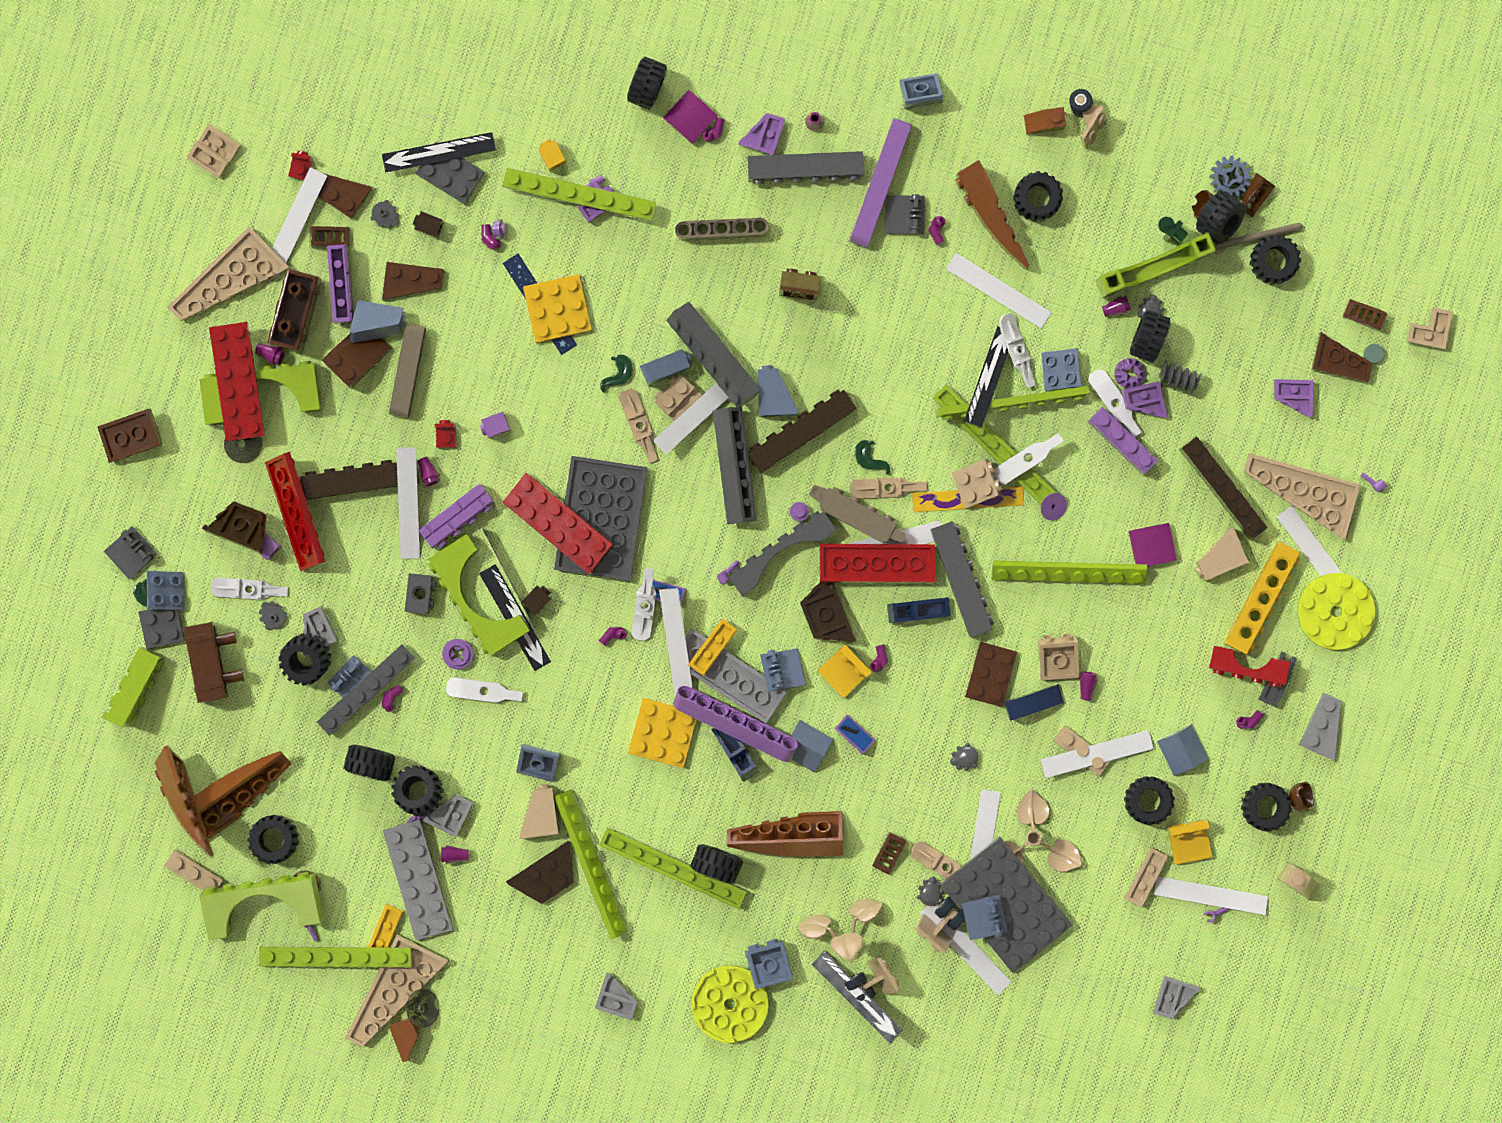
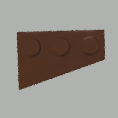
[318,173,373,219]
[382,262,444,300]
[1311,332,1373,383]

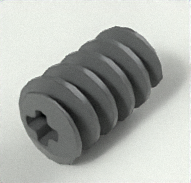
[1159,360,1202,395]

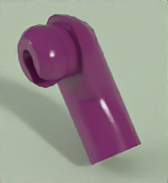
[702,117,725,142]
[929,216,945,246]
[481,224,501,250]
[598,627,627,646]
[870,644,888,672]
[382,685,404,712]
[1236,710,1264,729]

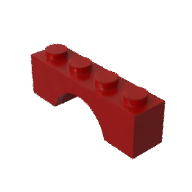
[1209,645,1291,688]

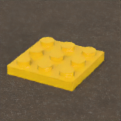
[523,274,592,343]
[628,698,697,768]

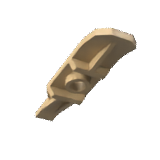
[619,388,658,463]
[850,478,927,498]
[911,841,962,879]

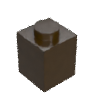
[413,211,444,239]
[522,585,552,615]

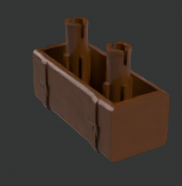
[267,269,322,353]
[183,622,244,703]

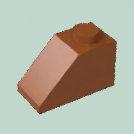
[1024,107,1066,134]
[389,1016,421,1062]

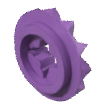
[1114,358,1145,389]
[442,639,473,669]

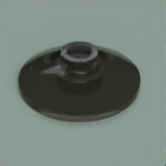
[224,437,262,463]
[406,989,439,1028]

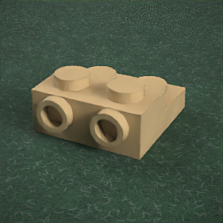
[654,375,702,421]
[952,459,1002,509]
[1038,633,1079,680]

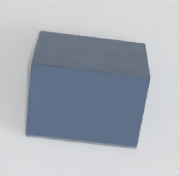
[899,73,943,109]
[790,720,833,772]
[1157,724,1208,776]
[516,744,561,782]

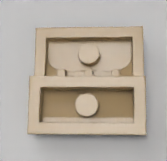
[187,124,241,178]

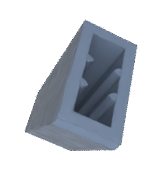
[350,300,406,343]
[640,349,692,386]
[758,365,798,417]

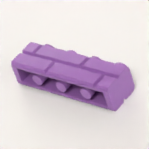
[327,244,354,324]
[1087,407,1158,475]
[419,483,494,549]

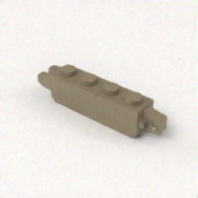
[809,485,906,543]

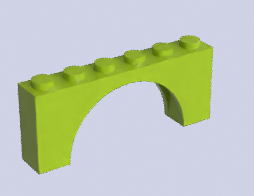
[1096,233,1216,299]
[199,361,322,426]
[428,534,531,656]
[199,872,324,940]

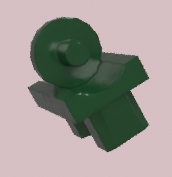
[1158,217,1188,245]

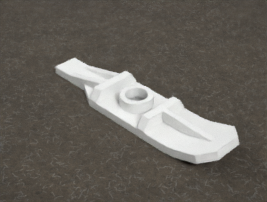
[999,313,1036,388]
[1088,369,1141,437]
[994,433,1064,485]
[631,568,656,641]
[210,577,288,600]
[446,677,523,703]

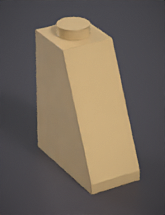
[1195,527,1249,581]
[520,784,559,839]
[1277,863,1320,900]

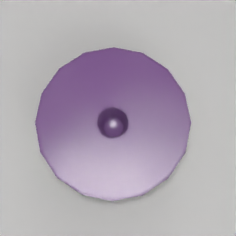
[1041,493,1067,520]

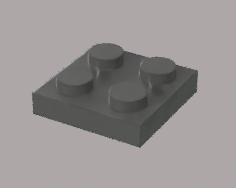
[138,609,185,649]

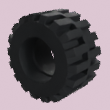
[627,56,667,110]
[1013,171,1063,222]
[1196,191,1246,244]
[1250,234,1301,285]
[1130,310,1170,363]
[278,633,331,686]
[343,745,396,781]
[391,765,444,816]
[1124,776,1175,825]
[1241,782,1293,832]
[247,815,299,864]
[690,844,743,884]

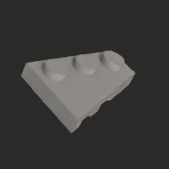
[1298,693,1341,761]

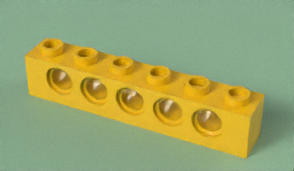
[1223,542,1300,654]

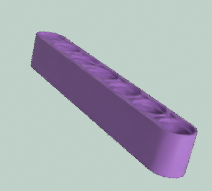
[849,118,912,248]
[673,686,798,762]

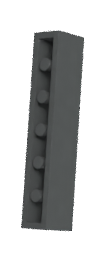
[748,151,864,185]
[666,302,761,409]
[713,407,757,525]
[930,521,994,637]

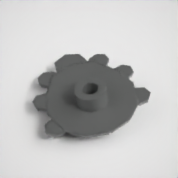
[370,200,399,229]
[1137,294,1164,318]
[259,601,287,630]
[950,743,978,771]
[917,877,944,906]

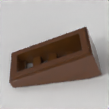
[1242,173,1275,217]
[309,226,349,247]
[1342,299,1387,331]
[872,832,907,875]

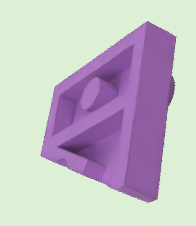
[738,113,785,155]
[1273,379,1313,418]
[1121,381,1168,418]

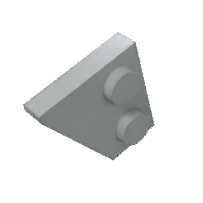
[303,606,338,656]
[423,794,474,837]
[595,972,638,1020]
[1153,976,1200,1019]

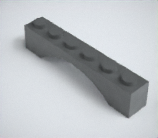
[729,511,836,596]

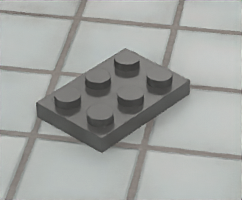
[415,142,485,205]

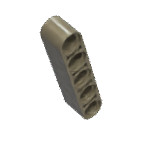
[675,217,769,241]
[389,323,426,418]

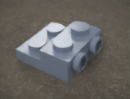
[744,939,793,989]

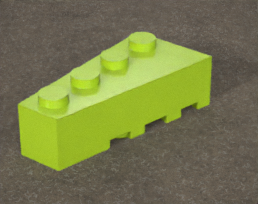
[101,647,164,727]

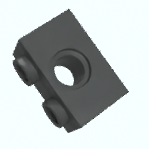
[405,573,436,614]

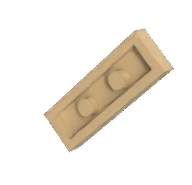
[1053,725,1110,776]
[1124,847,1168,907]
[164,849,224,891]

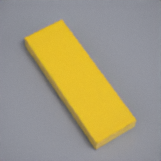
[688,619,737,676]
[368,904,404,947]

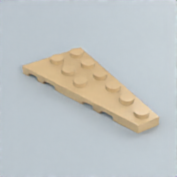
[167,227,290,321]
[1243,453,1360,540]
[345,934,449,1047]

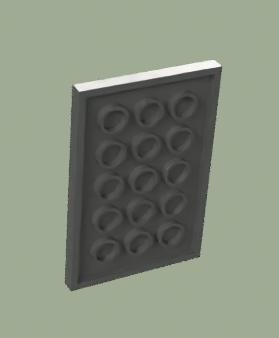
[554,456,648,581]
[940,836,1073,973]

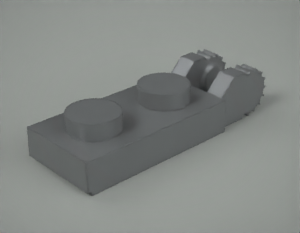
[1258,651,1297,707]

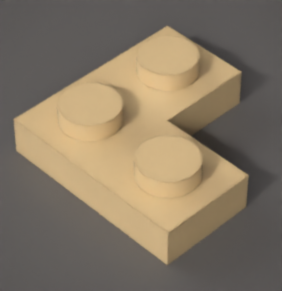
[1406,308,1453,350]

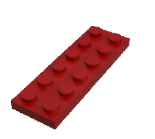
[209,321,265,442]
[265,452,326,571]
[502,473,614,575]
[819,544,935,584]

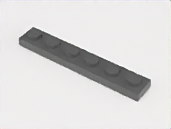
[317,644,415,736]

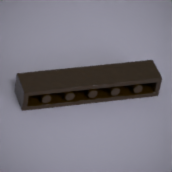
[748,389,857,473]
[1179,436,1268,540]
[300,460,420,500]

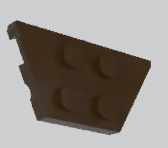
[202,501,267,554]
[800,582,856,643]
[506,841,574,904]

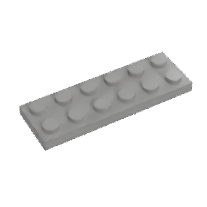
[685,628,787,723]
[383,819,453,941]

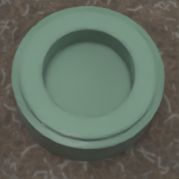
[1363,344,1384,363]

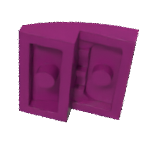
[663,90,718,144]
[1128,523,1177,566]

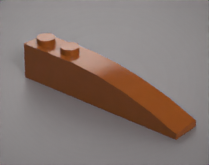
[955,160,1029,269]
[155,745,214,857]
[195,751,291,839]
[727,811,844,857]

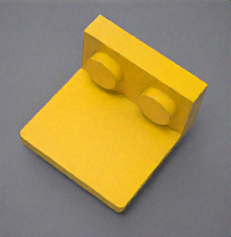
[818,644,872,698]
[1167,819,1212,864]

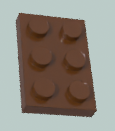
[97,408,163,463]
[965,642,1017,707]

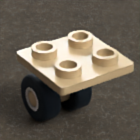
[1069,89,1107,148]
[915,897,965,954]
[844,958,900,1001]

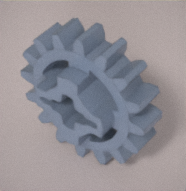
[1209,156,1252,197]

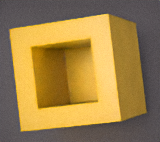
[538,139,566,172]

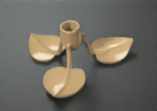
[1004,790,1081,872]
[797,899,882,962]

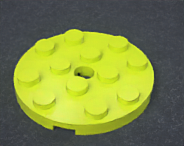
[1297,573,1375,650]
[691,965,768,1043]

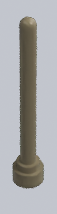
[1212,223,1303,254]

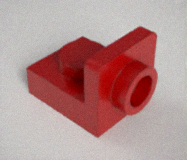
[288,150,313,180]
[435,420,456,448]

